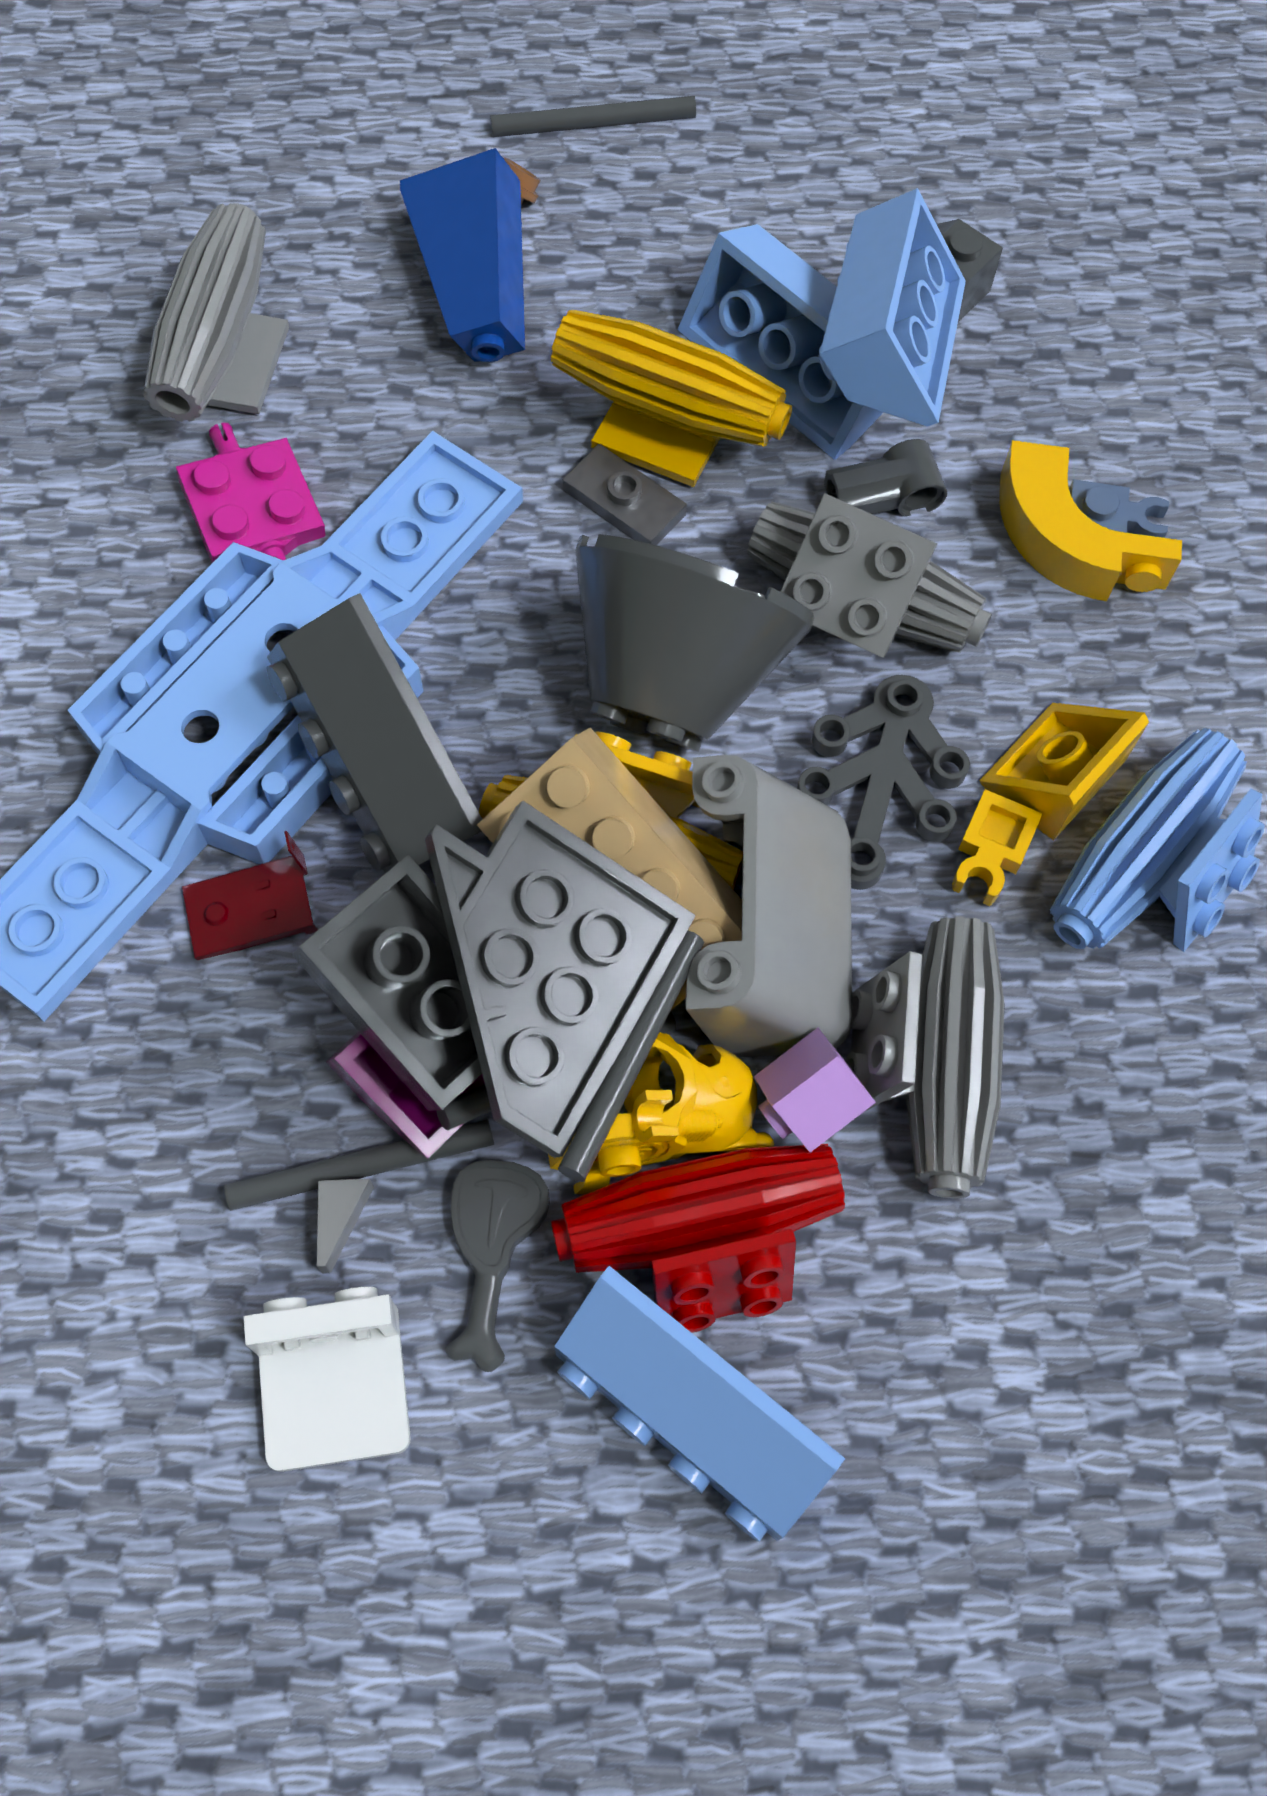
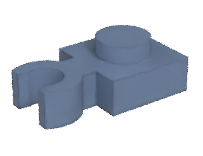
[1069,479,1169,538]

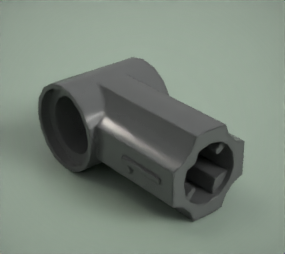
[824,439,947,517]

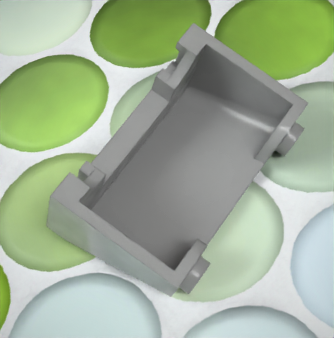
[686,755,852,1057]

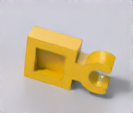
[952,789,1043,906]

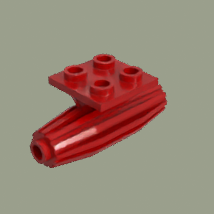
[551,1144,845,1333]

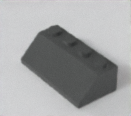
[267,593,482,873]

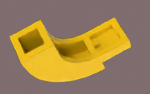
[999,440,1182,601]

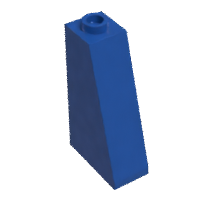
[400,148,525,362]

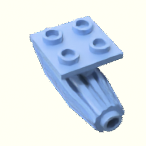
[1050,728,1265,952]

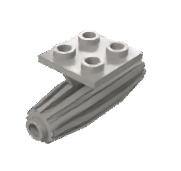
[144,203,289,422]
[747,493,992,658]
[845,916,1005,1198]

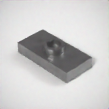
[562,444,687,545]

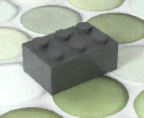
[292,854,482,1111]

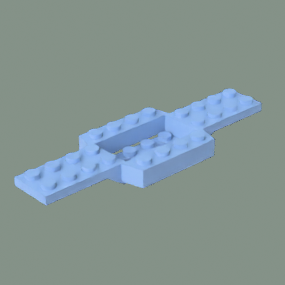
[0,431,523,1022]

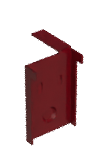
[182,831,318,960]

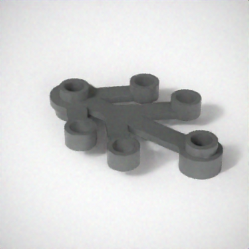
[797,675,970,890]

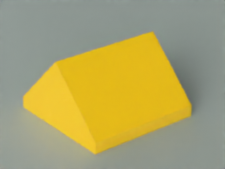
[979,702,1149,841]

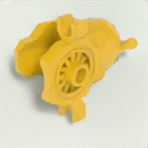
[548,1032,774,1194]

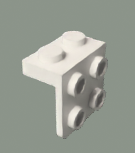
[244,1287,411,1472]

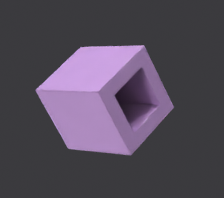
[754,1027,876,1153]

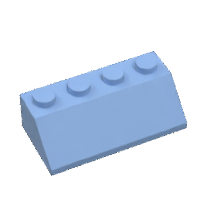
[819,188,966,427]
[677,224,884,460]
[554,1266,845,1542]

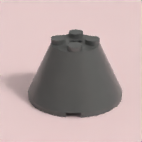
[575,534,815,752]

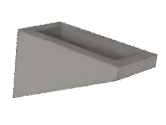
[317,1178,374,1274]

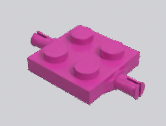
[176,422,326,563]

